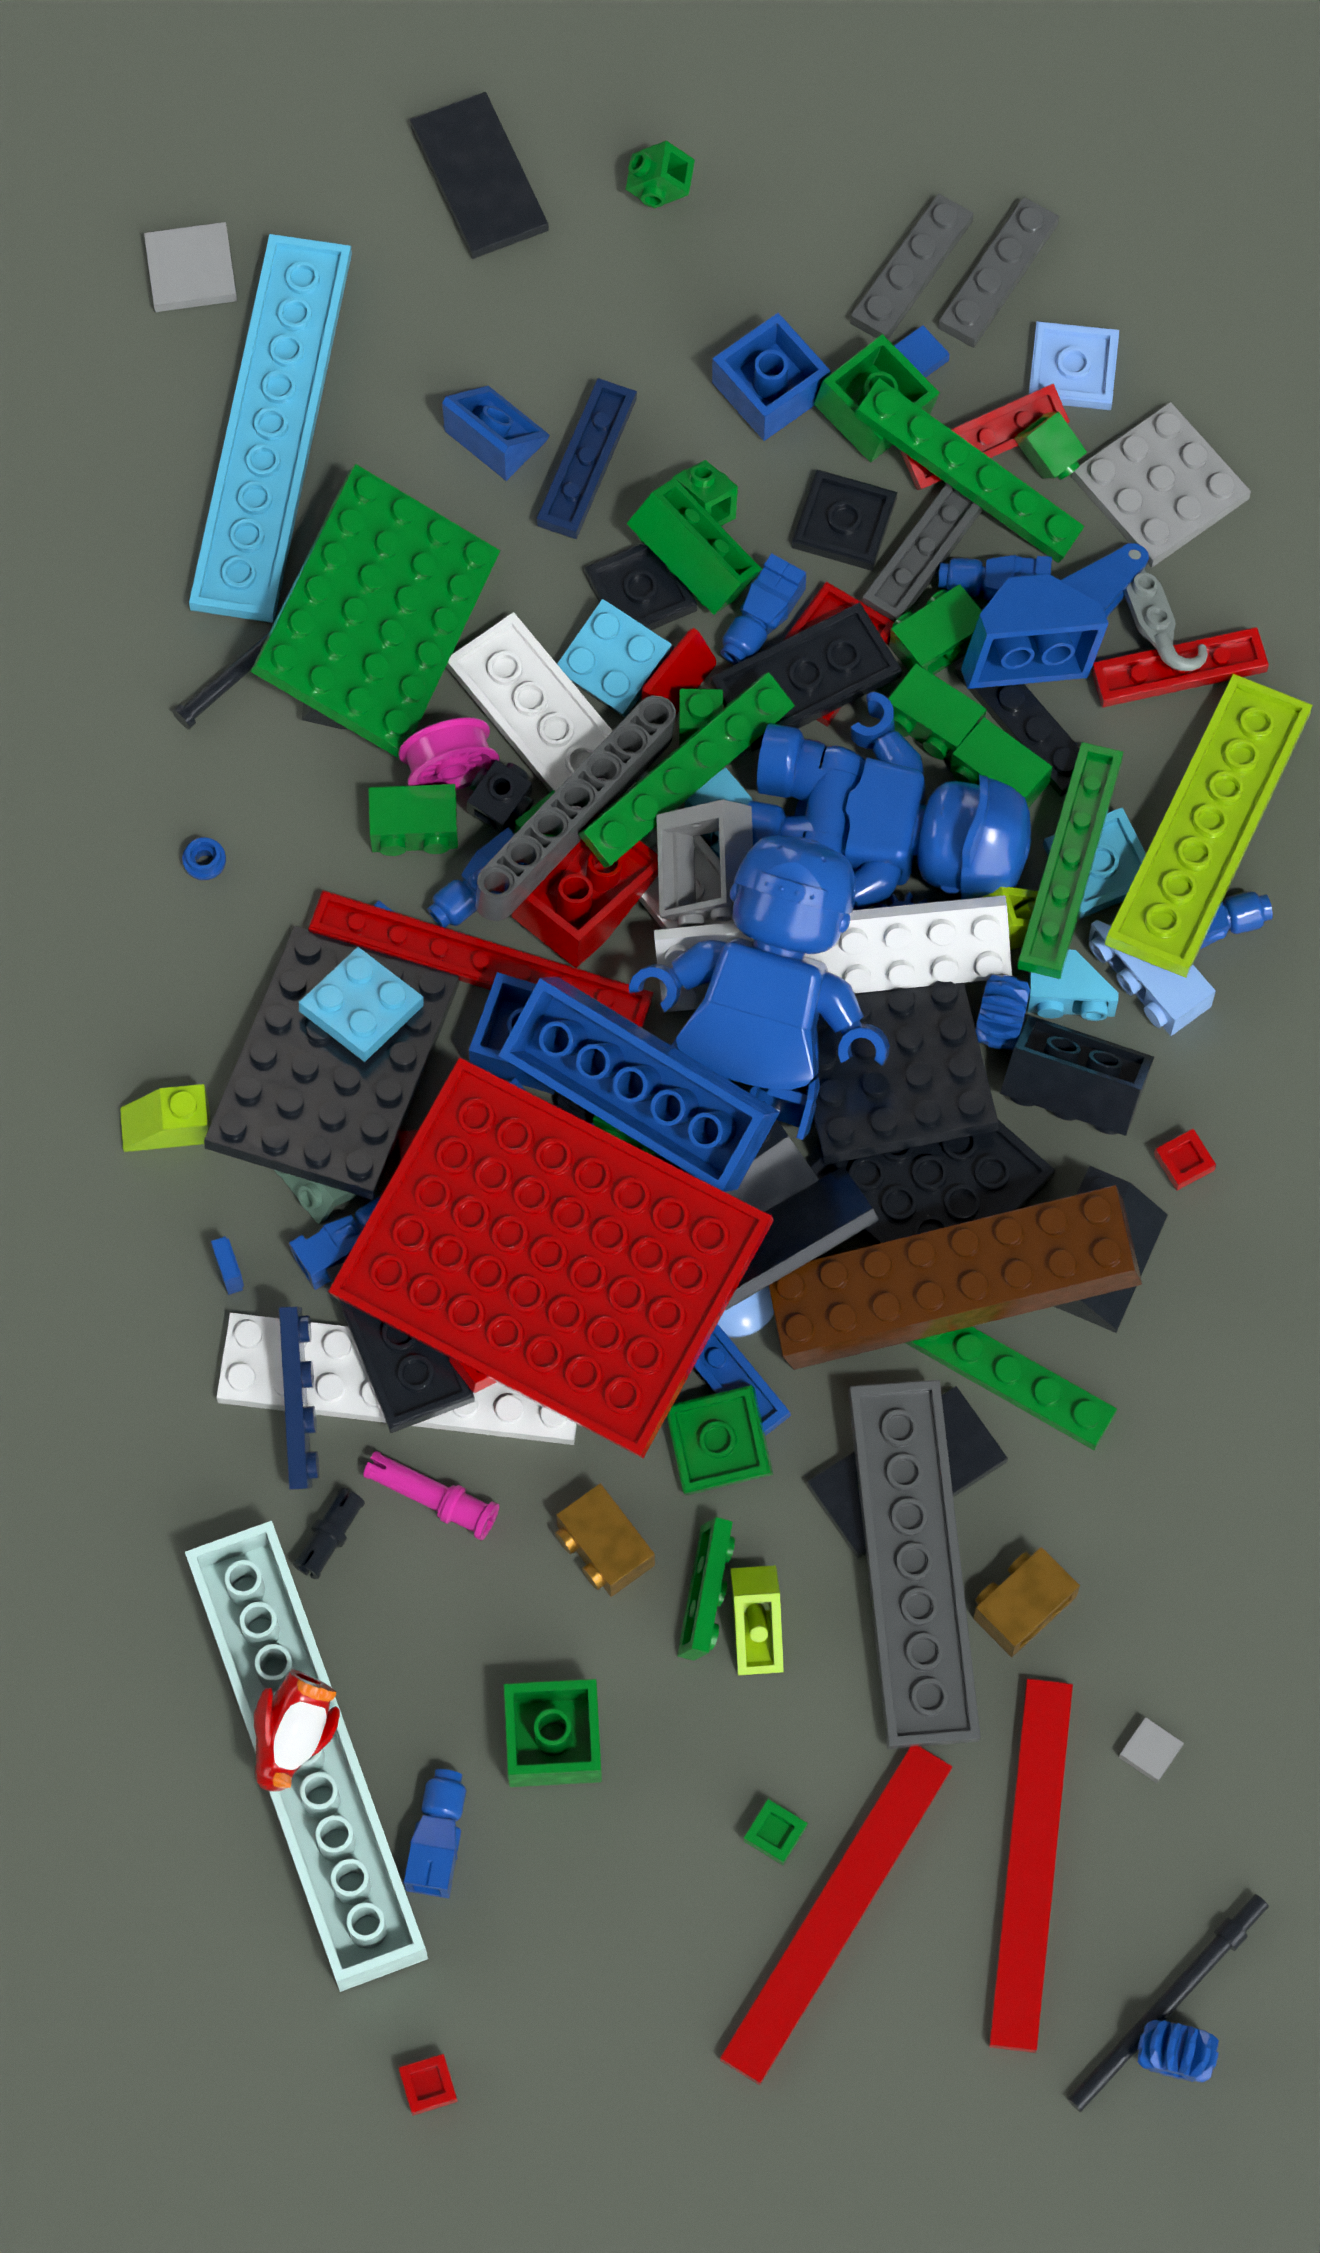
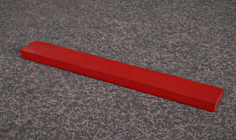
[308,890,654,1028]
[989,1678,1073,2053]
[720,1746,953,2085]

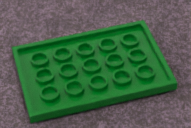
[250,464,501,758]

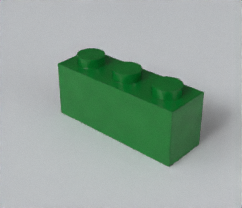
[626,477,762,615]

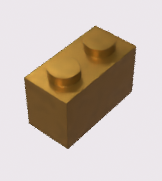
[555,1483,655,1597]
[973,1547,1080,1658]

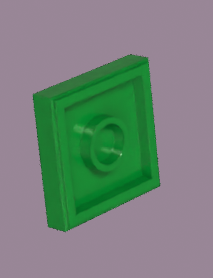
[667,1385,774,1496]

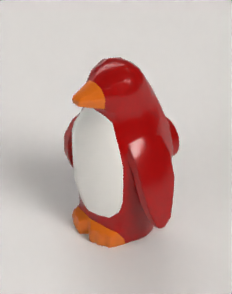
[254,1669,340,1792]

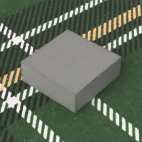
[1119,1717,1184,1783]

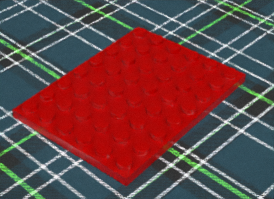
[328,1057,774,1459]

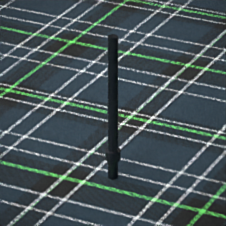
[1067,1894,1269,2112]

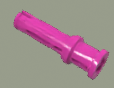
[363,1451,499,1541]

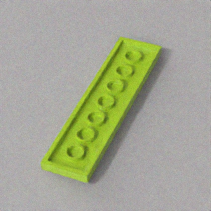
[1105,674,1313,978]

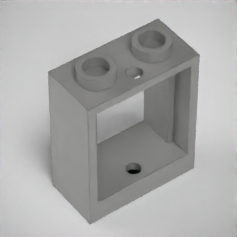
[657,799,753,927]

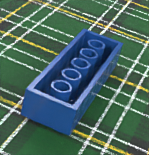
[498,977,780,1192]

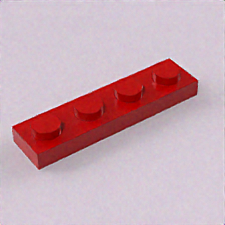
[901,383,1070,490]
[1091,627,1269,708]

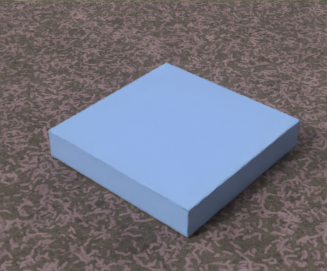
[1029,321,1119,410]

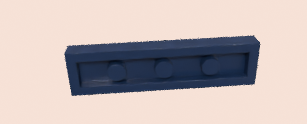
[537,378,637,540]
[279,1306,319,1490]

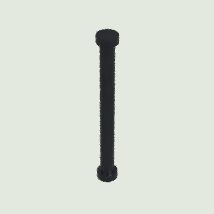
[172,631,270,729]

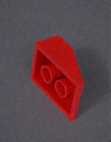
[512,839,658,968]

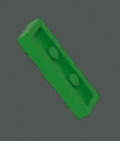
[677,1517,735,1661]

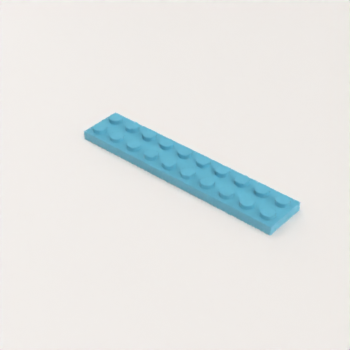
[189,234,352,623]

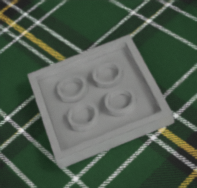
[1072,402,1251,568]

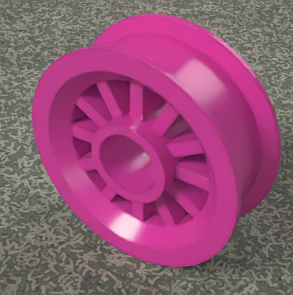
[398,718,499,790]

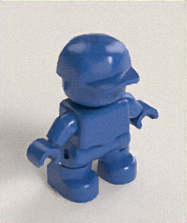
[748,692,1031,910]
[629,835,890,1140]

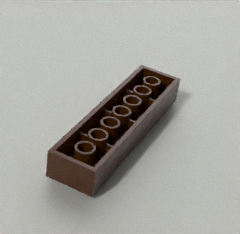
[769,1185,1142,1370]

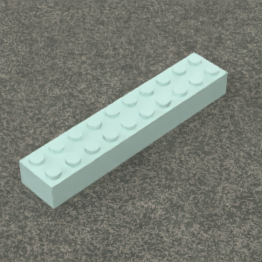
[185,1521,428,1992]

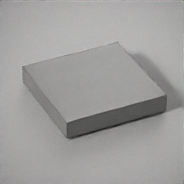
[144,222,237,312]

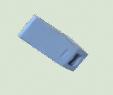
[1088,920,1216,1036]

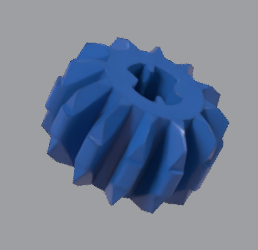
[976,974,1030,1050]
[1137,2020,1219,2083]

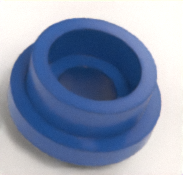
[182,838,226,880]

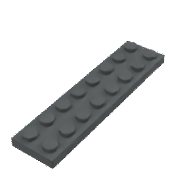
[848,1380,981,1749]

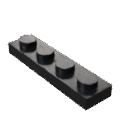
[954,660,1080,797]

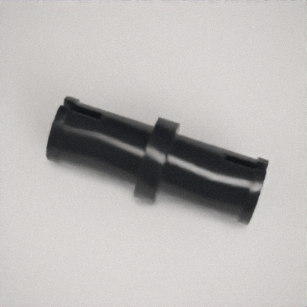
[293,1488,365,1579]

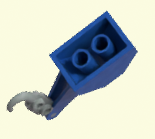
[961,543,1208,689]

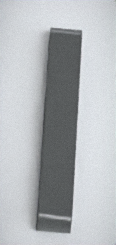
[475,696,676,921]

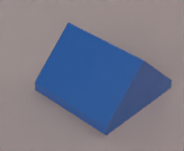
[442,386,550,481]

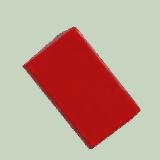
[642,627,717,715]

